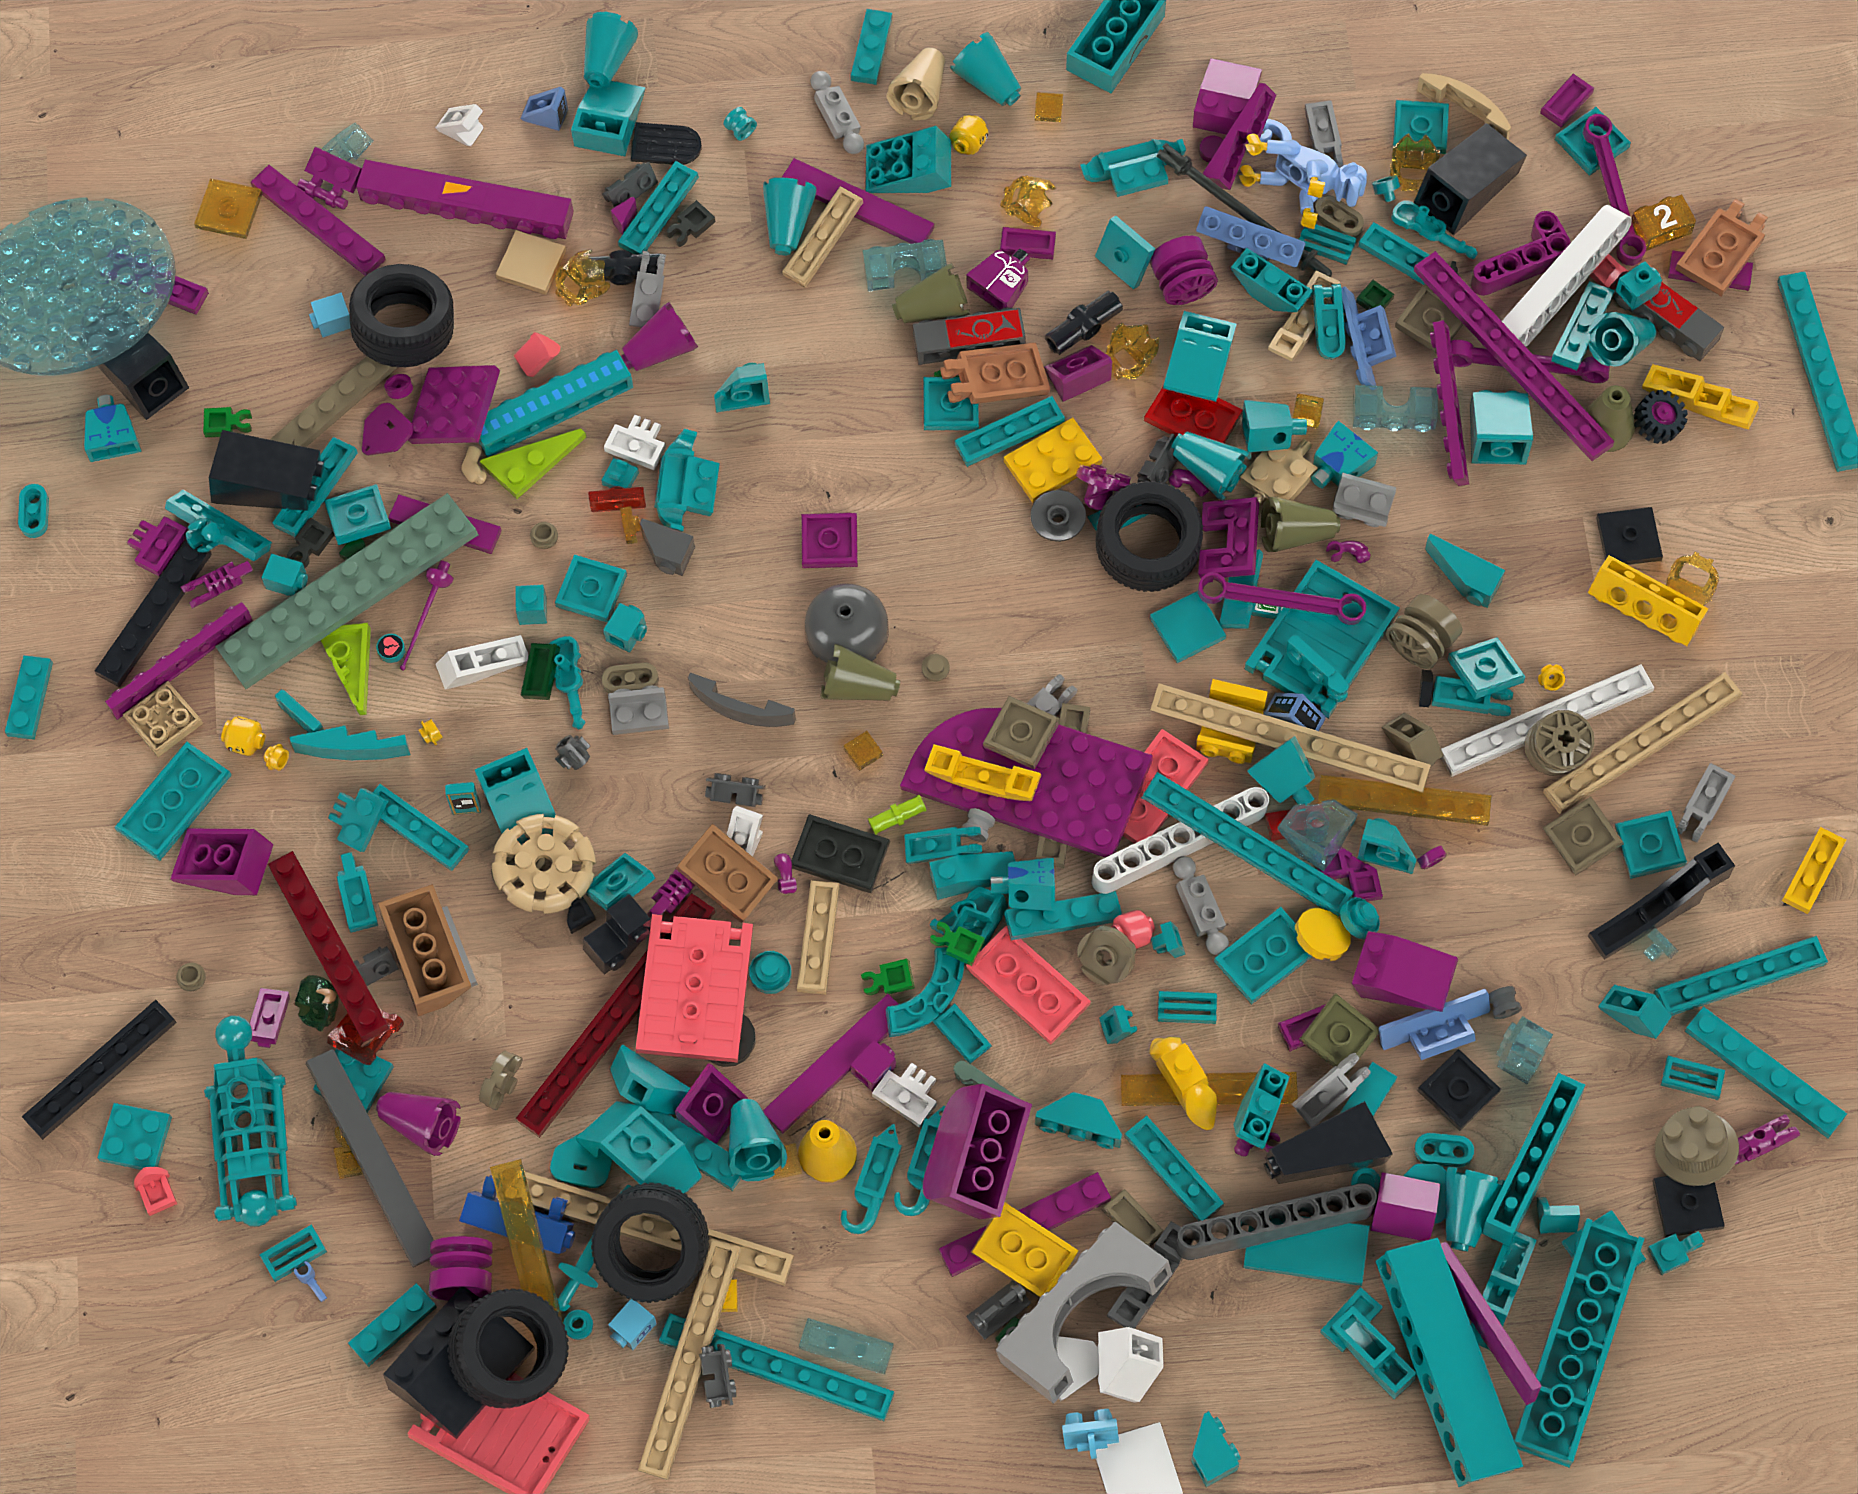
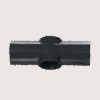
[580,250,661,285]
[1045,290,1123,355]

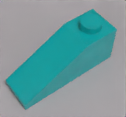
[1425,533,1505,608]
[929,851,1016,900]

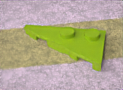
[480,428,586,499]
[321,623,371,715]

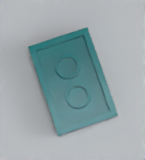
[1214,907,1313,1005]

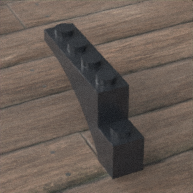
[1588,842,1735,960]

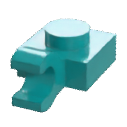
[1648,1231,1705,1275]

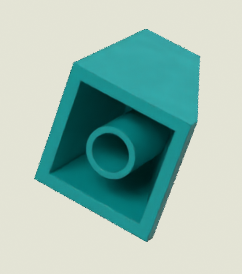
[1470,390,1533,465]

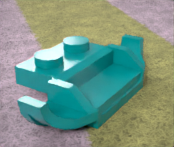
[1080,139,1186,197]
[654,429,720,532]

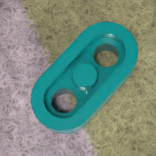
[18,484,49,538]
[1414,1133,1474,1168]

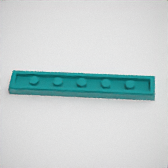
[1654,936,1828,1016]

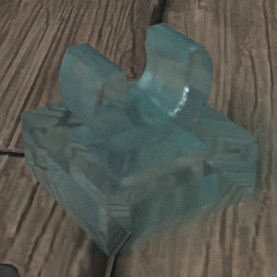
[1644,928,1679,963]

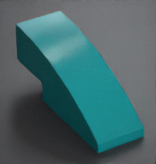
[1331,1306,1417,1400]

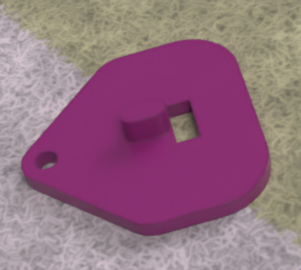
[362,403,413,456]

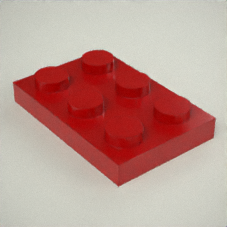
[1144,387,1243,444]

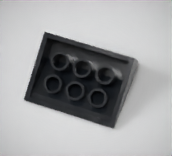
[383,1287,535,1439]

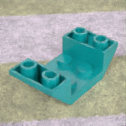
[576,1101,702,1194]

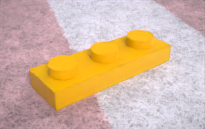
[1782,827,1846,914]

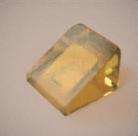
[1293,394,1324,428]

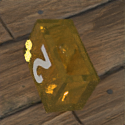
[1631,194,1696,251]

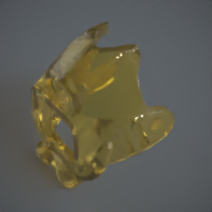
[1390,133,1440,192]
[1000,175,1056,227]
[555,249,611,307]
[1106,323,1159,380]
[1666,551,1719,606]

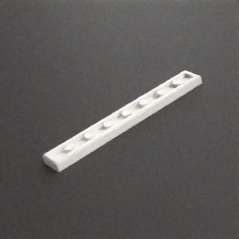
[1441,664,1654,777]

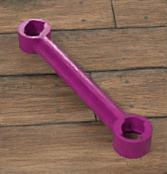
[1583,114,1646,266]
[1451,340,1610,383]
[1198,573,1366,625]

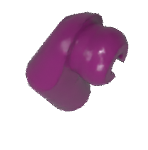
[1169,468,1209,497]

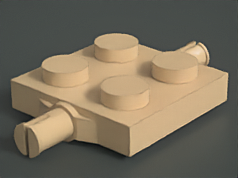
[1240,439,1318,506]

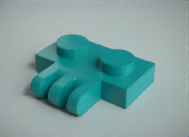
[328,788,388,852]

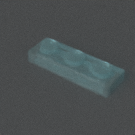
[799,1318,894,1374]

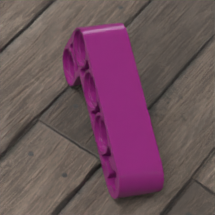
[1471,211,1571,296]

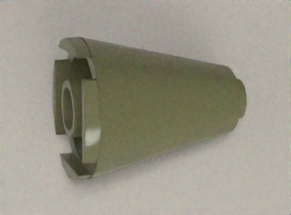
[892,263,970,323]
[1585,385,1635,452]
[1260,497,1340,552]
[820,644,900,701]

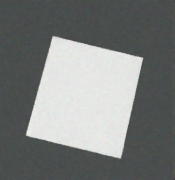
[1096,1422,1183,1494]

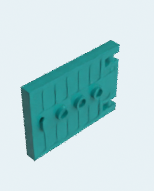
[1244,560,1400,719]

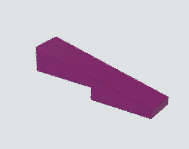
[1203,83,1276,190]

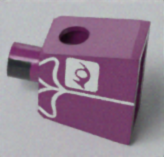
[966,249,1030,310]

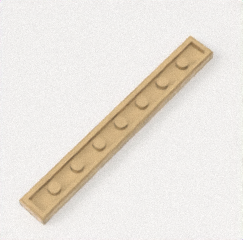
[1543,672,1743,814]
[638,1239,741,1480]

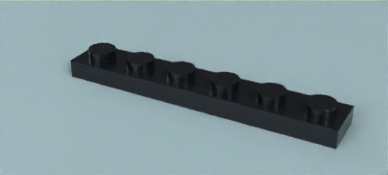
[94,539,212,688]
[22,1000,177,1140]

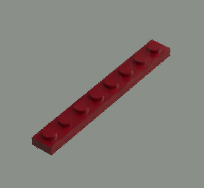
[268,851,390,1042]

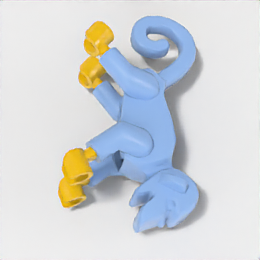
[1239,119,1367,229]

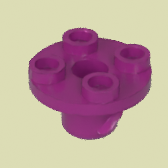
[1076,464,1131,511]

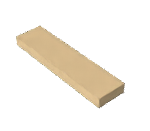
[782,186,863,288]
[797,880,840,995]

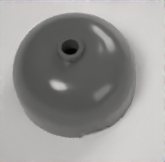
[805,583,889,663]

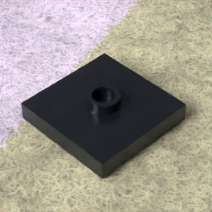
[1596,507,1663,565]
[1417,1049,1501,1131]
[1652,1176,1725,1238]

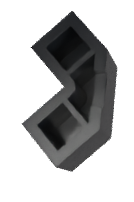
[583,894,651,975]

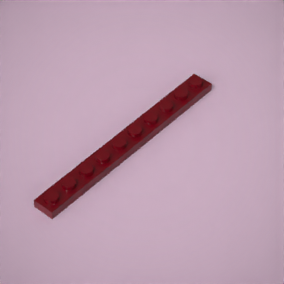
[515,893,715,1138]

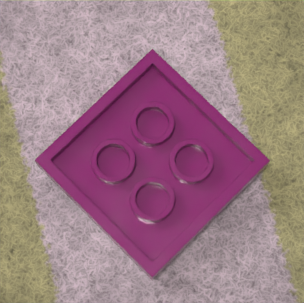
[408,365,500,444]

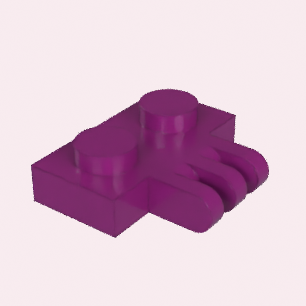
[126,516,188,577]

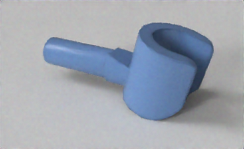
[294,1261,327,1302]

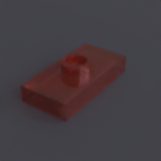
[588,486,646,513]

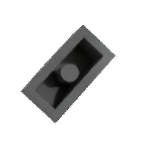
[640,518,695,576]

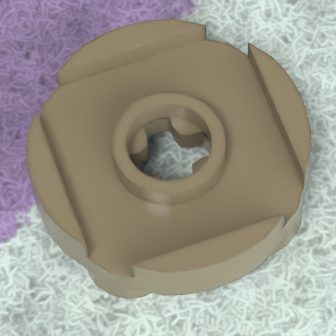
[1077,925,1136,985]
[479,1051,523,1111]

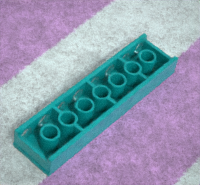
[1514,1218,1645,1468]
[1375,1238,1523,1487]

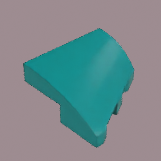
[930,886,1009,951]

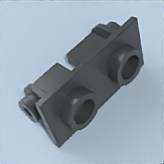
[602,162,658,207]
[1137,434,1178,484]
[705,773,766,807]
[353,946,399,986]
[966,1280,1032,1340]
[699,1344,736,1408]

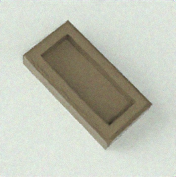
[1102,1189,1164,1247]

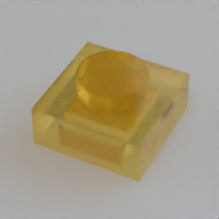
[620,506,641,544]

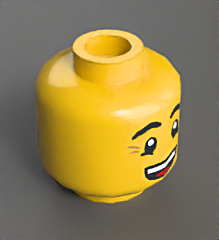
[949,115,989,155]
[221,716,266,756]

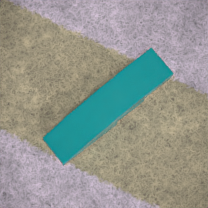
[290,726,411,761]
[1471,1232,1537,1350]

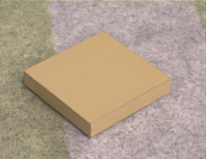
[495,230,566,295]

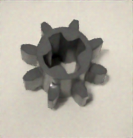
[555,735,590,770]

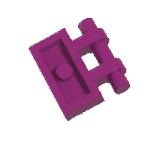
[297,147,362,210]

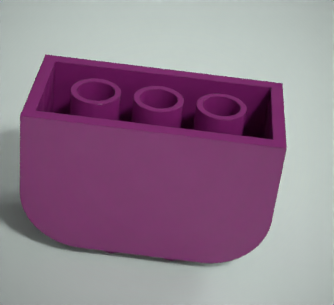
[923,1084,1032,1219]

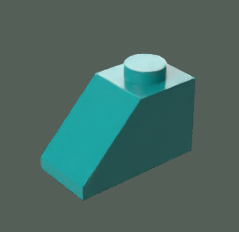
[1598,985,1672,1039]

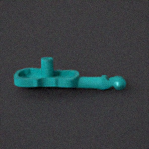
[1391,201,1478,259]
[549,636,586,730]

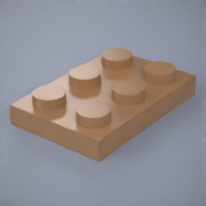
[675,824,778,923]

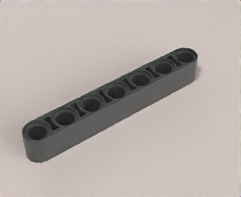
[1176,1183,1377,1260]

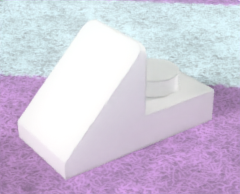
[435,104,483,146]
[727,806,763,857]

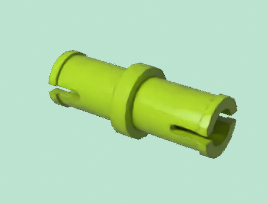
[868,795,927,835]

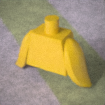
[1149,1036,1217,1130]

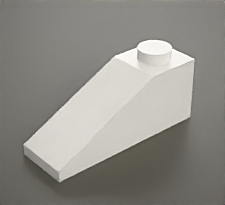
[436,635,529,689]

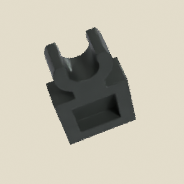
[667,200,716,247]
[287,517,334,568]

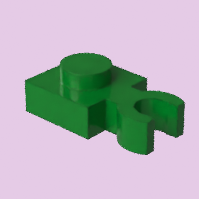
[203,407,252,438]
[930,922,985,966]
[861,958,915,995]

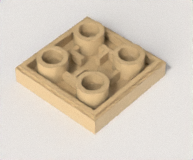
[123,681,203,757]

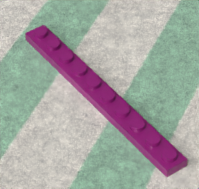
[1414,251,1615,461]

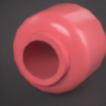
[1111,910,1155,949]

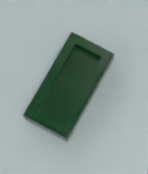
[521,643,560,700]

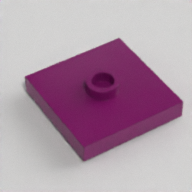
[801,513,858,568]

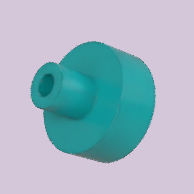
[1372,175,1400,202]

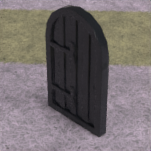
[631,122,702,165]

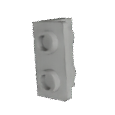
[1333,473,1396,527]
[608,685,669,735]

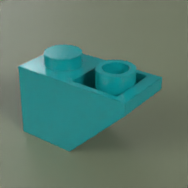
[1191,1411,1241,1488]

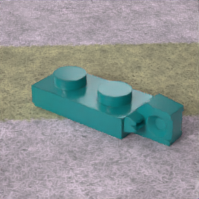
[337,852,379,933]

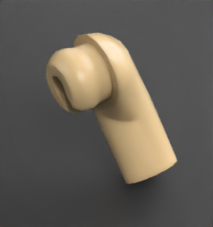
[461,446,487,485]

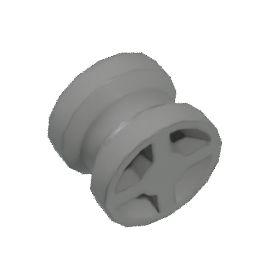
[961,808,995,842]

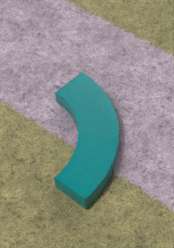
[886,947,965,1037]

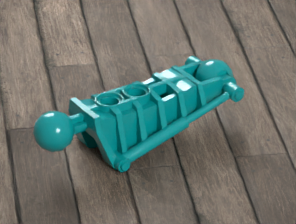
[204,1015,297,1227]

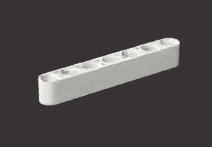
[1502,205,1632,347]
[1092,787,1269,894]

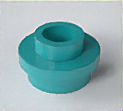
[563,1310,593,1340]

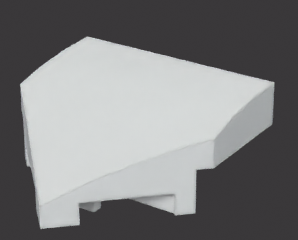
[1057,1336,1099,1401]

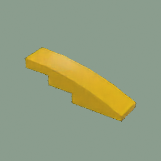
[1642,364,1759,430]

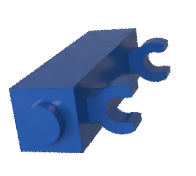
[459,1175,576,1254]

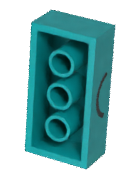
[1066,0,1166,94]

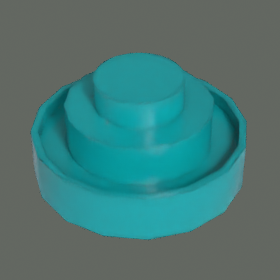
[1340,897,1380,940]
[749,951,792,994]

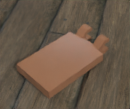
[1675,199,1768,297]
[940,343,1050,404]

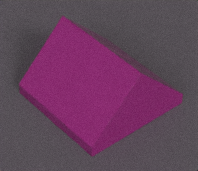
[1044,345,1112,402]
[675,1063,748,1144]
[1371,1172,1440,1241]

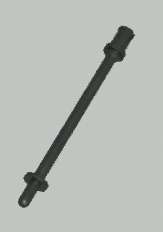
[1156,143,1332,277]

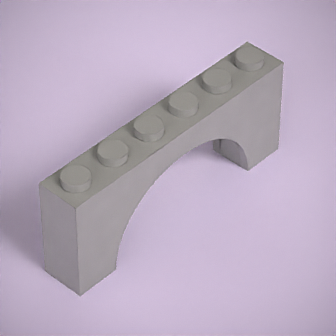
[996,1222,1172,1404]

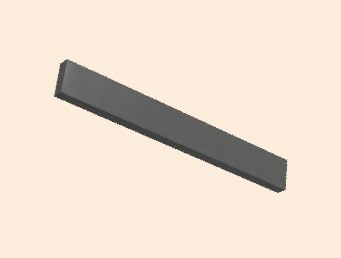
[306,1049,434,1268]

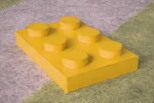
[1004,417,1103,503]
[971,1202,1079,1297]

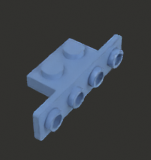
[1196,206,1306,267]
[1342,286,1397,391]
[1378,989,1490,1060]

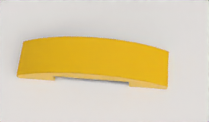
[924,744,1041,801]

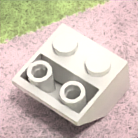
[1097,1327,1163,1403]

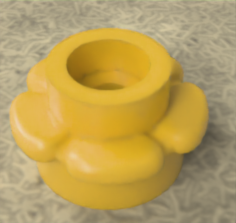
[1538,664,1565,691]
[419,719,443,745]
[264,744,289,771]

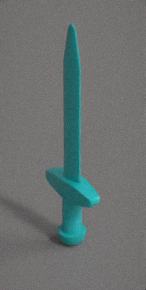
[554,1184,631,1311]

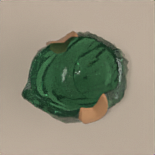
[293,975,339,1032]

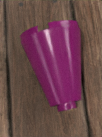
[621,302,698,371]
[376,1092,461,1156]

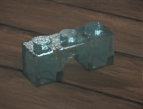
[863,239,947,291]
[1353,385,1438,432]
[1496,1016,1553,1085]

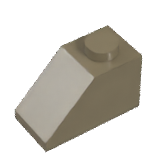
[1382,713,1444,766]

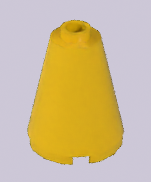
[798,1120,857,1182]

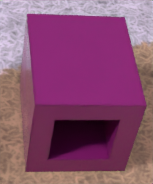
[850,1040,896,1092]

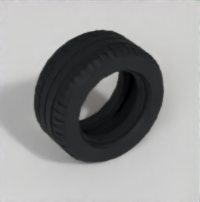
[349,264,454,368]
[1096,481,1203,592]
[591,1183,709,1303]
[447,1288,569,1409]

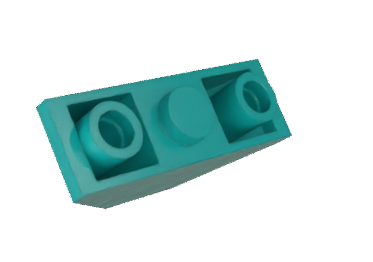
[1231,248,1313,312]
[610,1045,690,1115]
[1233,1063,1290,1149]
[1035,1092,1122,1149]

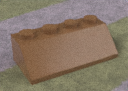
[378,884,471,1017]

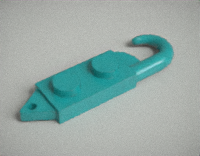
[894,1106,945,1216]
[840,1124,902,1234]

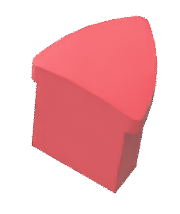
[1589,254,1629,290]
[514,332,561,377]
[134,1167,177,1216]

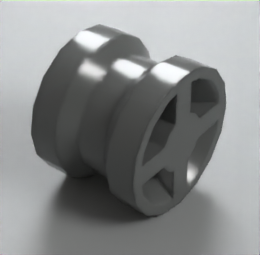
[1489,986,1522,1019]

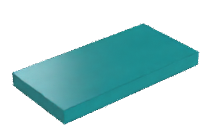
[114,741,232,861]
[1243,1208,1369,1286]

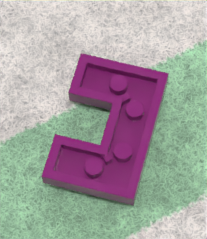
[1198,497,1259,578]

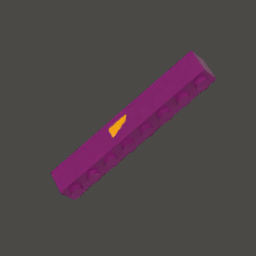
[356,159,574,239]

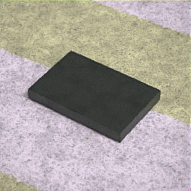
[791,814,890,893]

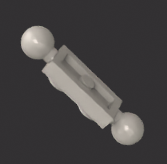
[810,71,864,154]
[1173,856,1229,955]

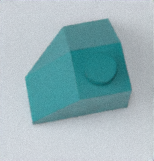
[714,362,770,413]
[1357,818,1417,874]

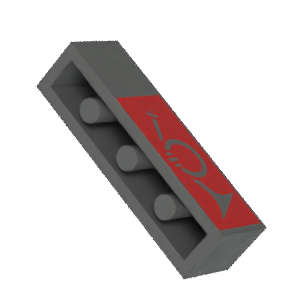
[1613,264,1724,361]
[913,308,1026,365]

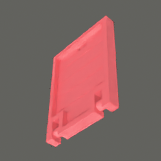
[636,914,753,1063]
[408,1373,590,1494]

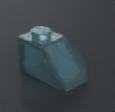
[1278,799,1358,872]

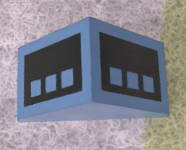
[520,87,568,131]
[1263,693,1326,731]

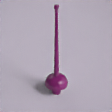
[400,560,454,671]

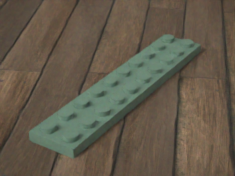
[215,493,478,689]

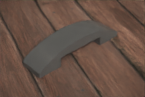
[688,673,796,727]
[1107,1221,1194,1329]

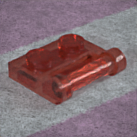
[327,1009,404,1065]

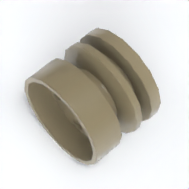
[1386,594,1463,669]
[1524,710,1594,776]

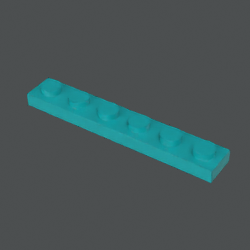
[1685,1006,1847,1139]

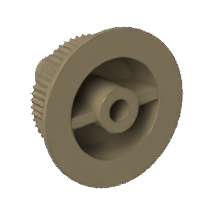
[1655,1106,1739,1186]

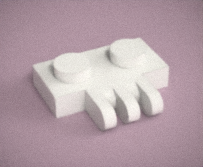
[604,415,666,470]
[872,1063,937,1128]

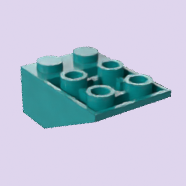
[571,81,646,156]
[866,126,951,193]
[1163,311,1237,402]
[475,748,556,845]

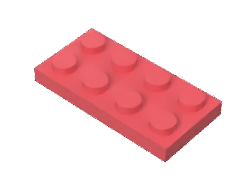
[1123,729,1209,844]
[966,926,1091,1045]

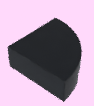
[1419,669,1433,708]
[567,897,596,934]

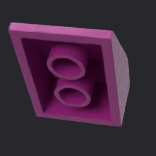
[1193,58,1262,135]
[170,828,274,896]
[1352,931,1458,1012]

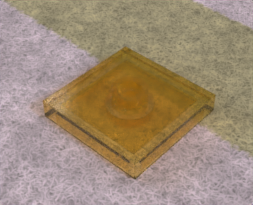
[194,178,263,239]

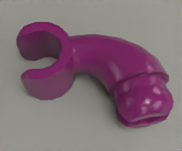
[1326,541,1371,563]
[774,853,797,894]
[1234,1132,1280,1157]

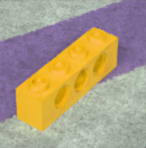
[1588,555,1709,646]

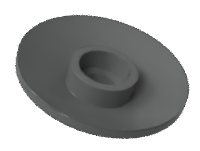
[1031,490,1086,542]

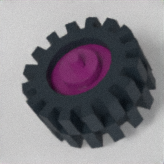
[1633,390,1688,444]

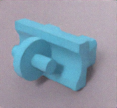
[1062,1409,1119,1459]

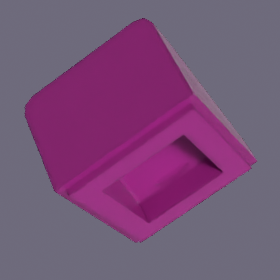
[611,197,638,235]

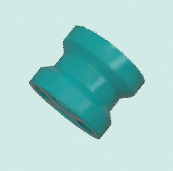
[723,107,757,141]

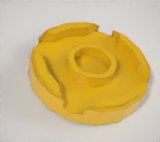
[1295,908,1351,961]

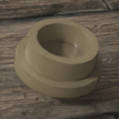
[530,522,558,549]
[922,654,950,682]
[176,963,206,991]

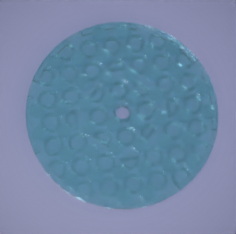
[0,197,176,376]

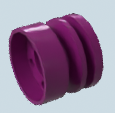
[1149,235,1218,305]
[429,1236,493,1301]

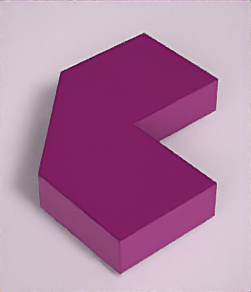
[1314,848,1383,902]

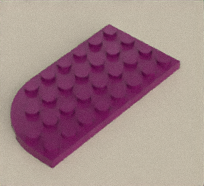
[900,708,1153,858]

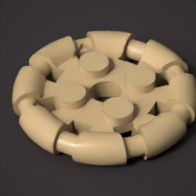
[492,814,596,914]

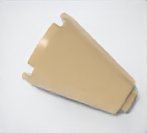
[887,48,945,120]

